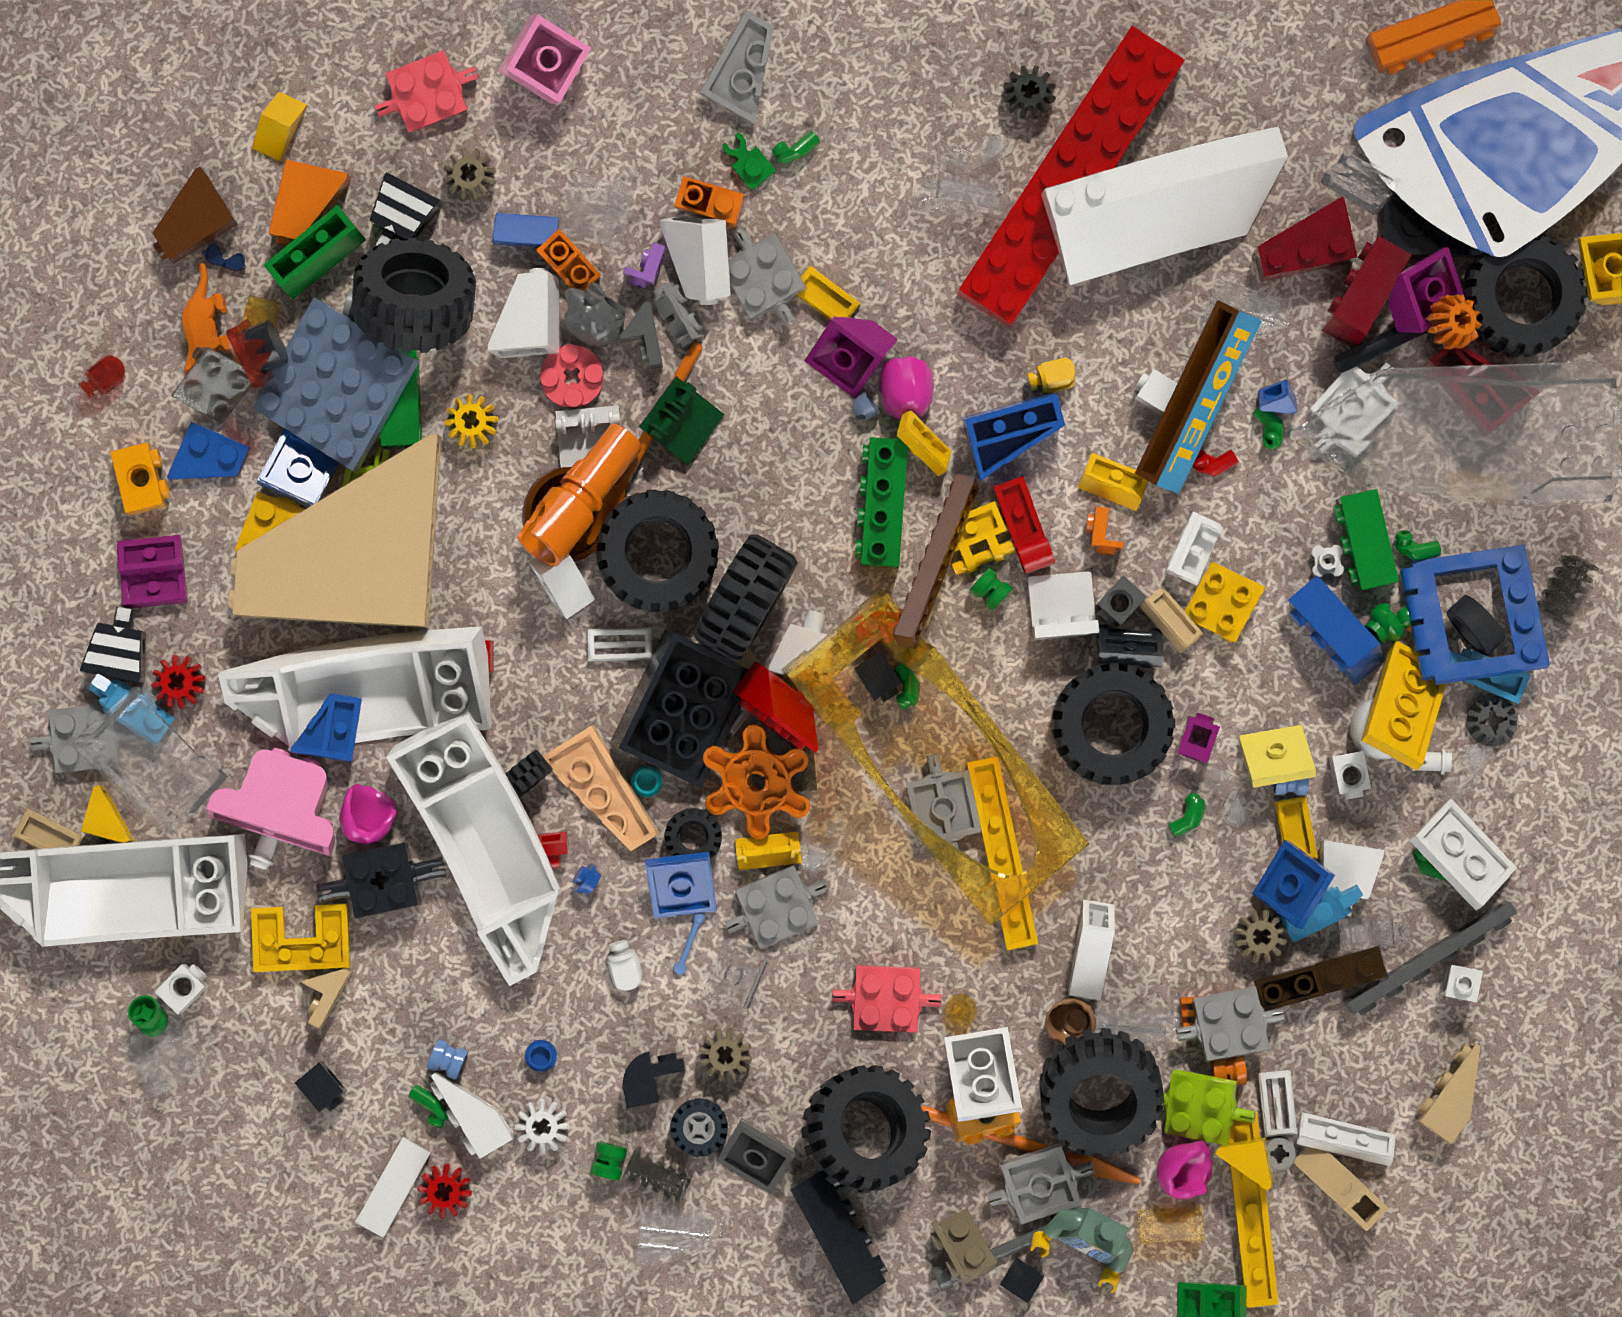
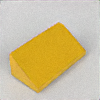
[1078,452,1148,511]

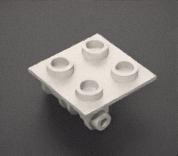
[555,405,621,467]

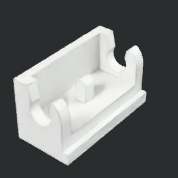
[1165,511,1223,586]
[528,554,595,619]

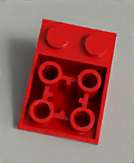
[732,661,819,753]

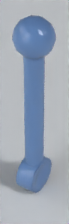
[673,913,705,975]

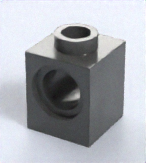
[1095,575,1146,627]

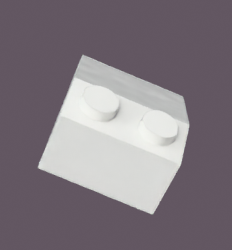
[944,1027,1022,1122]

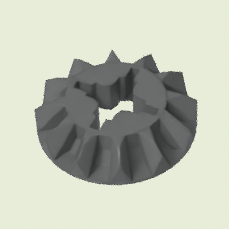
[1466,696,1518,747]

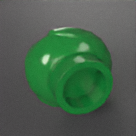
[1365,603,1416,645]

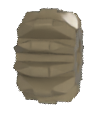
[443,148,497,203]
[1233,910,1287,963]
[698,1027,752,1082]

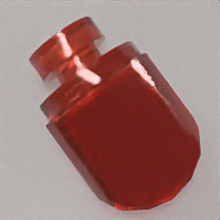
[78,355,125,399]

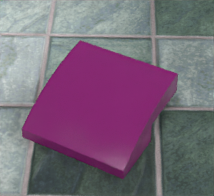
[117,535,188,609]

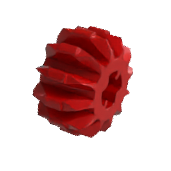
[151,655,207,709]
[417,1163,473,1219]

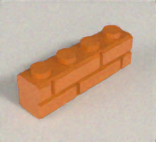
[1366,0,1501,75]

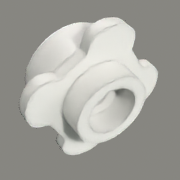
[1311,545,1344,577]

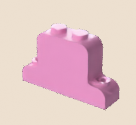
[206,748,335,856]

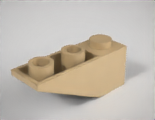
[1416,1042,1480,1144]
[1293,1146,1389,1232]

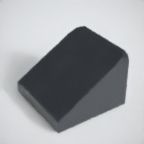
[1000,1257,1044,1303]

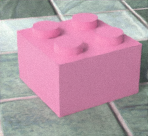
[498,14,591,104]

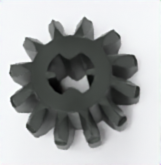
[1003,66,1056,120]

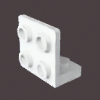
[1028,572,1099,640]

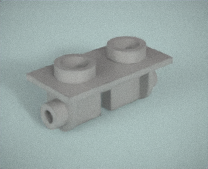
[652,281,706,348]

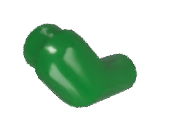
[894,661,920,709]

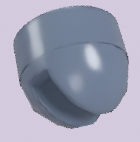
[852,392,879,420]

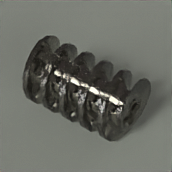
[1537,555,1599,626]
[621,1146,693,1208]

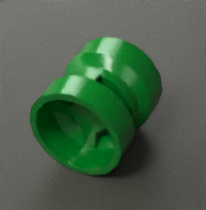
[969,567,1013,612]
[128,995,169,1037]
[589,1141,628,1180]

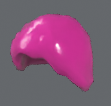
[879,356,934,420]
[339,784,397,845]
[1157,1141,1213,1199]

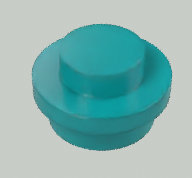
[631,766,663,798]

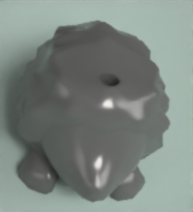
[565,282,626,347]

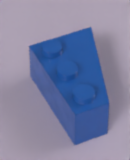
[961,393,1065,481]
[1288,576,1384,685]

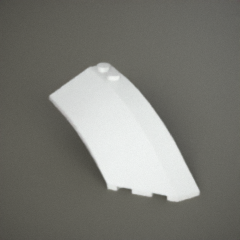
[1041,126,1288,286]
[218,626,491,757]
[386,713,560,986]
[0,834,247,947]

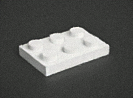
[1409,798,1517,910]

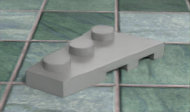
[699,10,774,125]

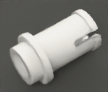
[1412,749,1452,775]
[249,834,279,871]

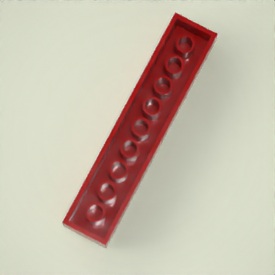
[957,26,1185,329]

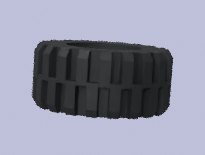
[1461,234,1588,358]
[351,238,476,353]
[596,489,719,612]
[693,534,798,661]
[1051,663,1176,786]
[1039,1028,1164,1157]
[801,1065,931,1193]

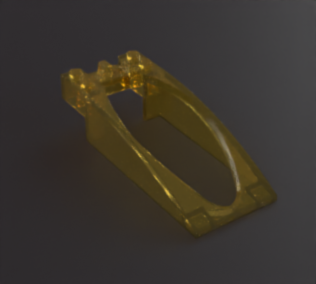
[781,589,1090,925]

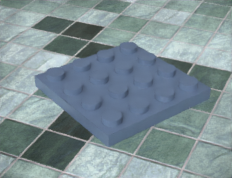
[253,298,419,472]

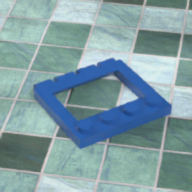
[1400,544,1550,685]

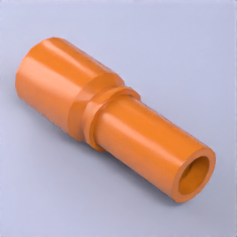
[516,424,642,566]

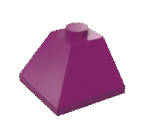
[1388,247,1466,333]
[804,316,898,398]

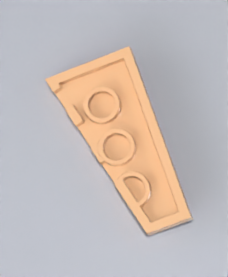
[543,725,660,851]

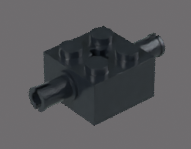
[316,842,446,919]

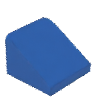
[1258,380,1298,413]

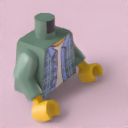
[1030,1208,1134,1293]

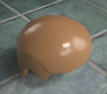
[1044,998,1096,1044]

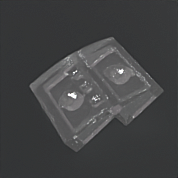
[1320,142,1402,215]

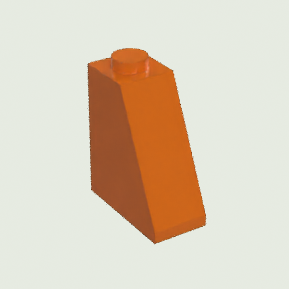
[269,159,351,247]

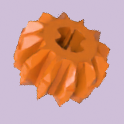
[1425,294,1482,349]

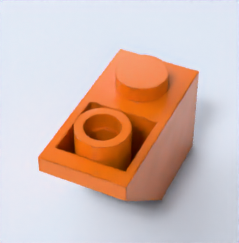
[674,176,745,230]

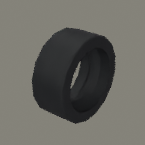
[1446,595,1506,656]

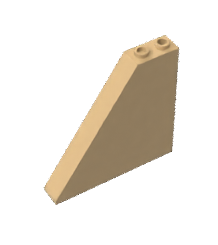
[228,434,441,628]

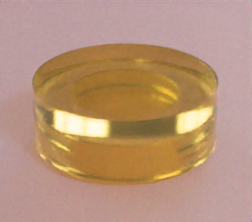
[945,994,977,1026]

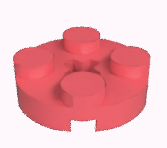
[540,344,604,408]

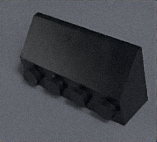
[790,1170,888,1304]

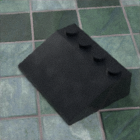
[609,629,749,788]

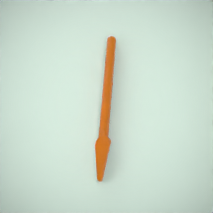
[586,342,702,545]
[921,1106,1141,1184]

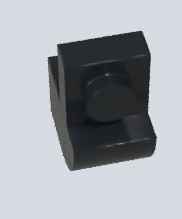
[623,1050,686,1108]

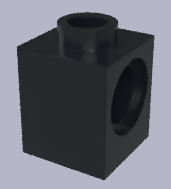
[854,651,902,703]
[295,1061,347,1112]

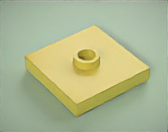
[1239,725,1316,788]

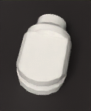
[607,940,642,991]

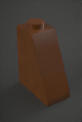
[152,166,238,264]

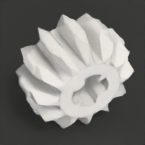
[515,1099,570,1154]

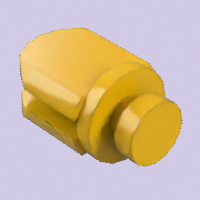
[1027,357,1076,394]

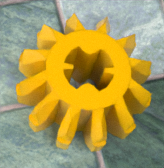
[444,394,499,449]

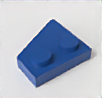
[166,422,250,480]
[290,693,362,762]

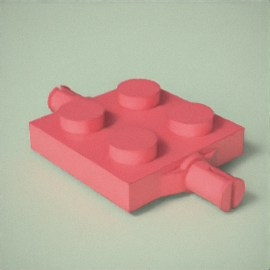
[375,50,479,133]
[832,965,942,1033]

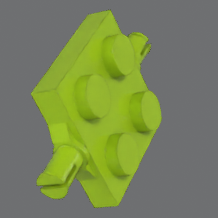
[1162,1069,1256,1145]

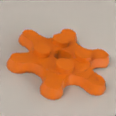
[703,724,810,839]

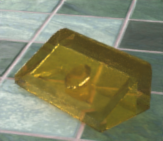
[1137,1206,1205,1244]

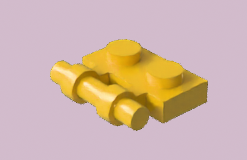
[936,501,1015,575]

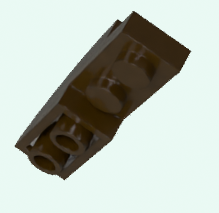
[1254,945,1388,1012]

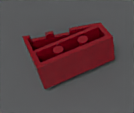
[1254,195,1358,282]

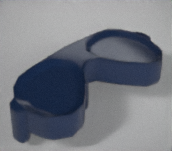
[202,244,246,272]

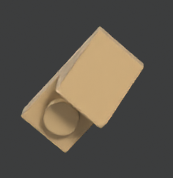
[301,968,353,1029]

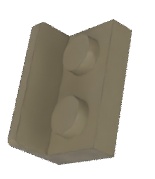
[930,1208,999,1284]

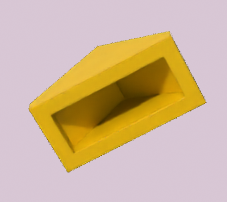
[252,92,308,162]
[81,784,135,843]
[1215,1137,1274,1191]

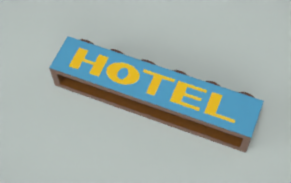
[1134,300,1262,494]

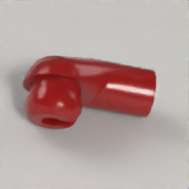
[1192,449,1239,477]

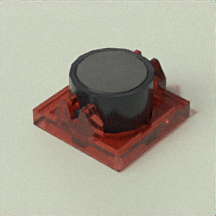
[226,318,288,389]

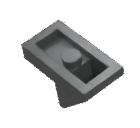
[619,301,663,369]

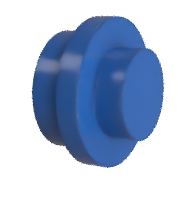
[573,864,601,895]
[525,1040,557,1072]

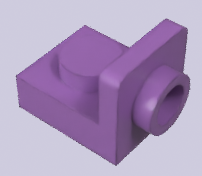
[623,243,667,289]

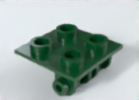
[639,376,725,465]

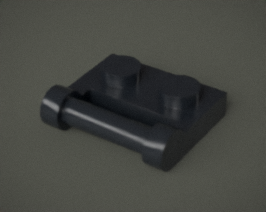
[1097,625,1164,668]

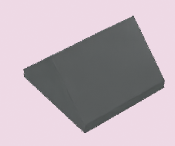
[716,1118,796,1193]

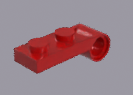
[993,476,1056,574]

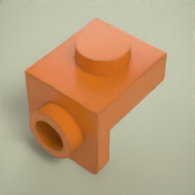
[1086,506,1124,555]

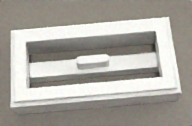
[588,628,652,662]
[1258,1070,1297,1137]

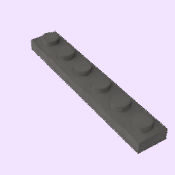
[1343,900,1517,1015]

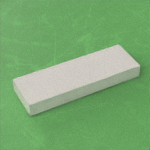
[1297,1112,1396,1166]
[356,1137,431,1238]

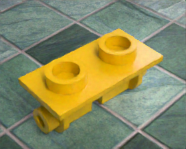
[735,831,802,870]

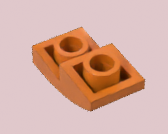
[536,228,601,291]

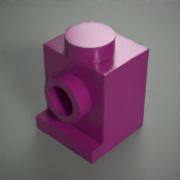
[1175,713,1220,763]

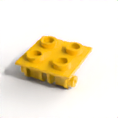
[1184,561,1266,643]

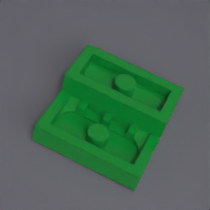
[1177,1282,1247,1317]

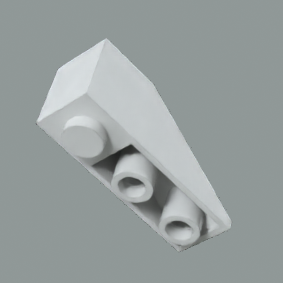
[430,1072,515,1159]

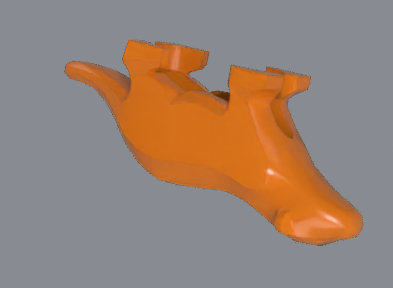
[181,263,233,390]

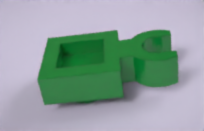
[722,133,776,192]

